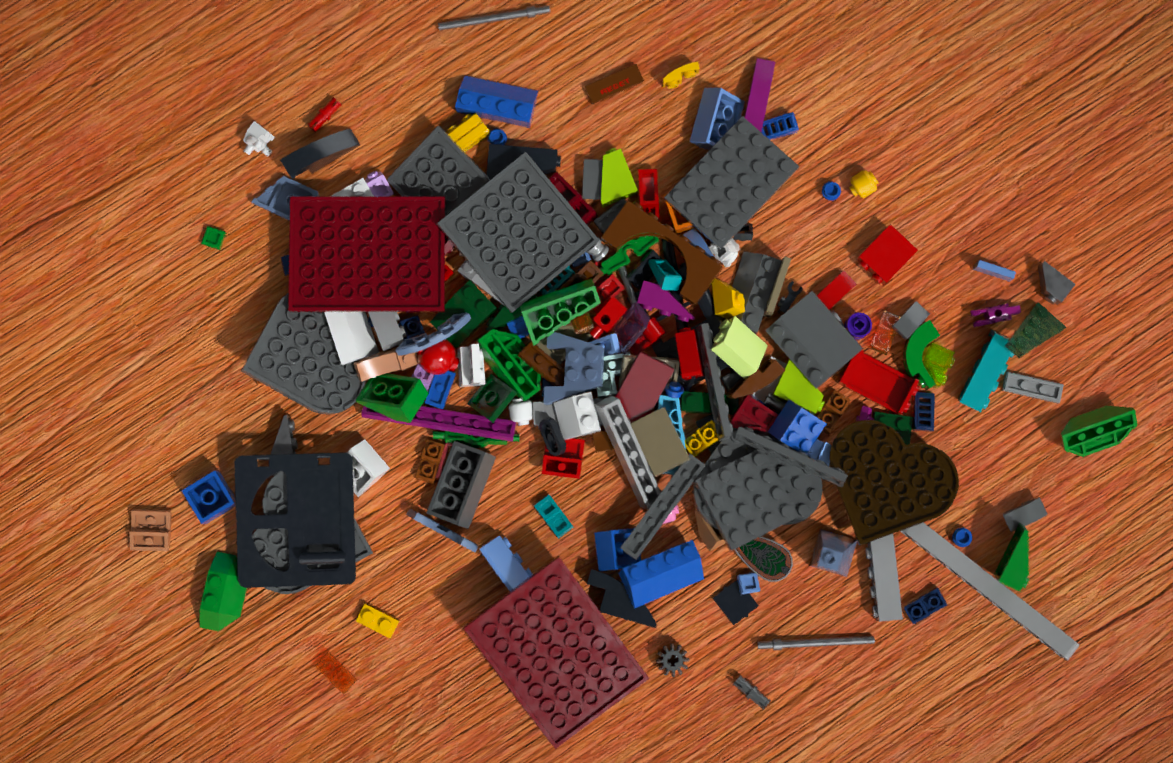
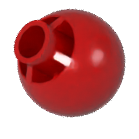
[417,339,460,375]

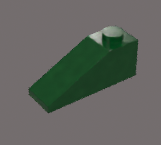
[681,392,739,415]

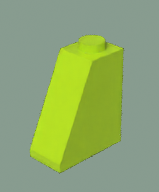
[601,148,638,208]
[772,359,825,415]

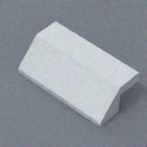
[324,312,379,365]

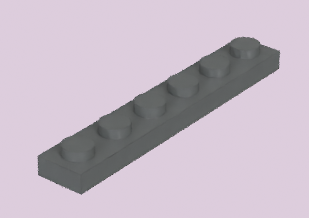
[695,323,733,441]
[735,427,848,487]
[621,454,706,560]

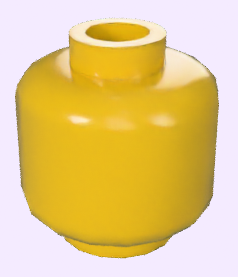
[849,170,878,198]

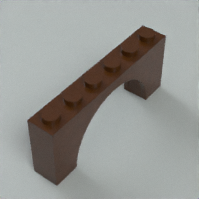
[601,200,722,307]

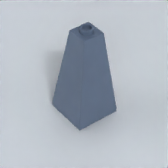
[809,529,857,577]

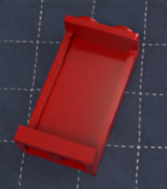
[838,350,920,415]

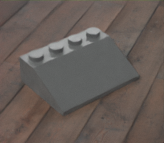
[765,291,863,388]

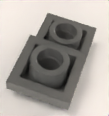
[582,159,603,200]
[892,301,930,340]
[1003,497,1048,532]

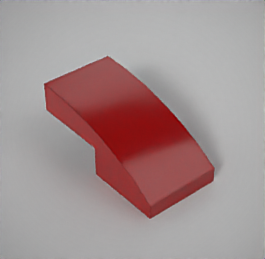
[817,271,857,310]

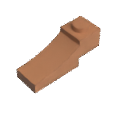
[354,347,419,382]

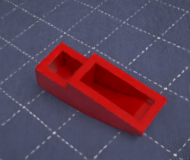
[638,169,660,222]

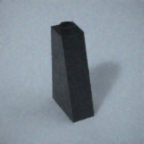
[486,144,561,179]

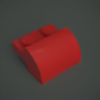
[541,438,585,479]

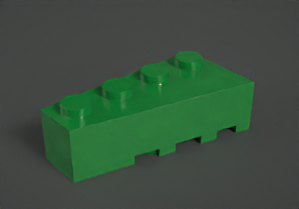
[520,278,601,346]

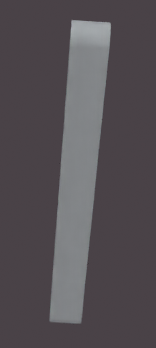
[901,523,1080,661]

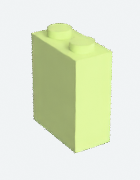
[711,316,768,379]

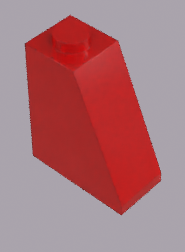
[675,327,704,380]

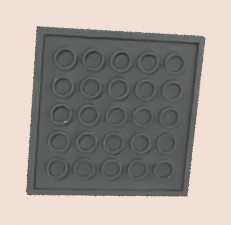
[437,152,599,313]

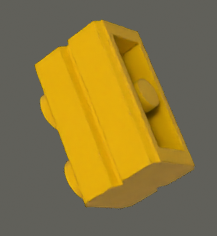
[447,113,490,152]

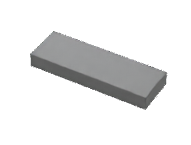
[1002,372,1064,404]

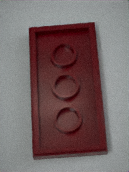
[615,351,674,424]

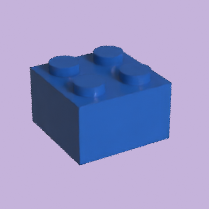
[768,400,826,454]
[182,470,236,524]

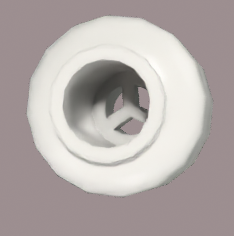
[508,398,533,426]

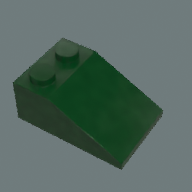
[430,280,497,349]

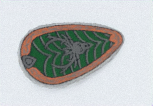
[734,536,793,582]

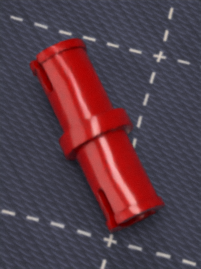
[307,97,342,132]

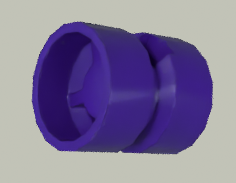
[844,312,872,341]

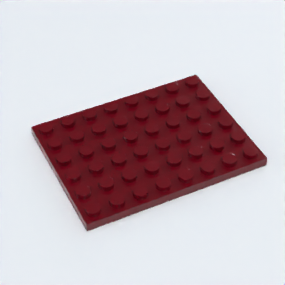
[289,197,445,312]
[463,556,649,749]

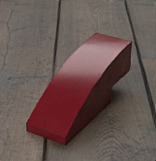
[549,172,598,226]

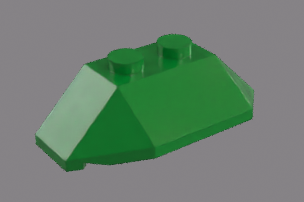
[477,329,541,402]
[1061,406,1138,457]
[200,551,247,632]

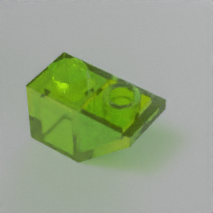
[923,343,955,389]

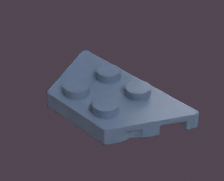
[252,176,319,221]

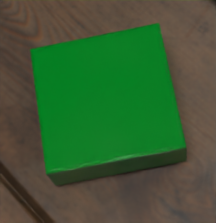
[201,226,226,251]

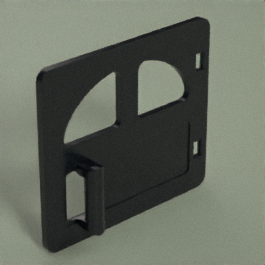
[234,452,356,588]

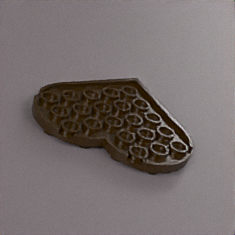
[829,420,959,546]

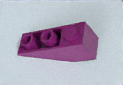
[637,281,695,322]

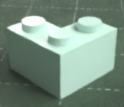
[597,352,630,398]

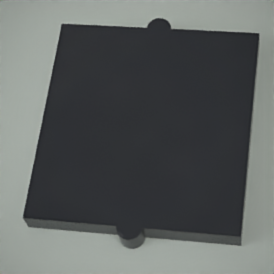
[713,580,759,625]

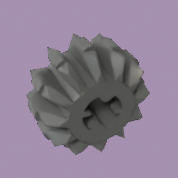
[656,643,689,677]

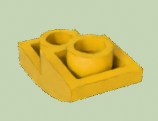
[662,62,699,89]
[685,420,718,457]

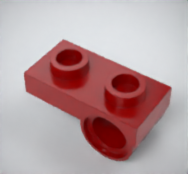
[624,317,667,356]

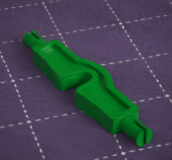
[600,236,659,276]
[433,431,520,448]

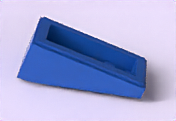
[761,112,799,140]

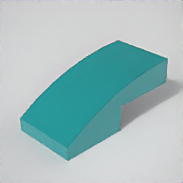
[534,494,574,539]

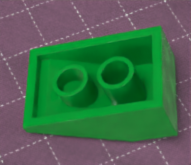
[356,373,429,423]
[994,523,1029,592]

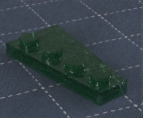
[1004,302,1067,358]

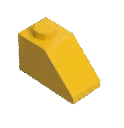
[712,279,745,319]

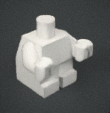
[243,121,275,156]
[708,238,740,268]

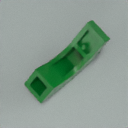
[903,320,940,390]

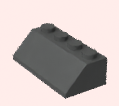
[724,251,782,334]
[427,441,496,529]

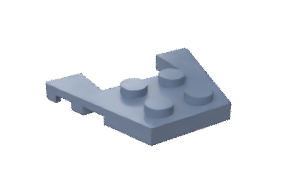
[543,332,604,405]

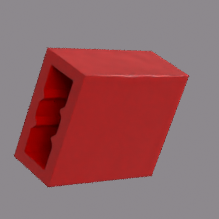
[856,224,918,285]

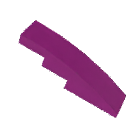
[745,58,775,132]

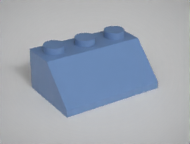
[690,88,745,150]
[480,535,533,591]

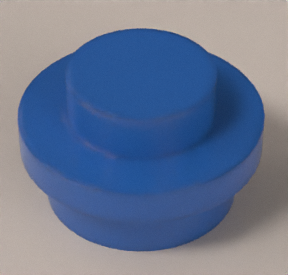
[488,129,507,145]
[822,182,841,201]
[665,382,684,398]
[952,528,972,547]

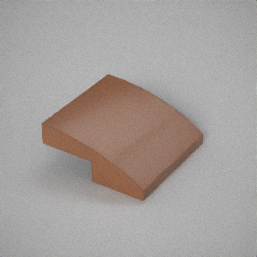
[130,509,171,551]

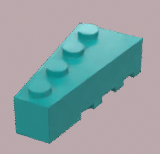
[958,330,1017,412]

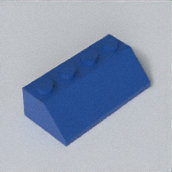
[455,76,538,128]
[619,540,704,609]

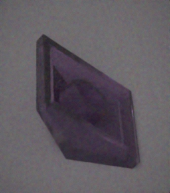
[614,302,650,354]

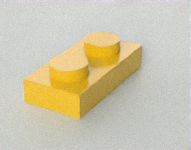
[356,604,399,639]

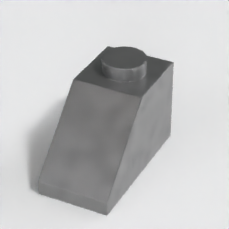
[1038,261,1076,305]

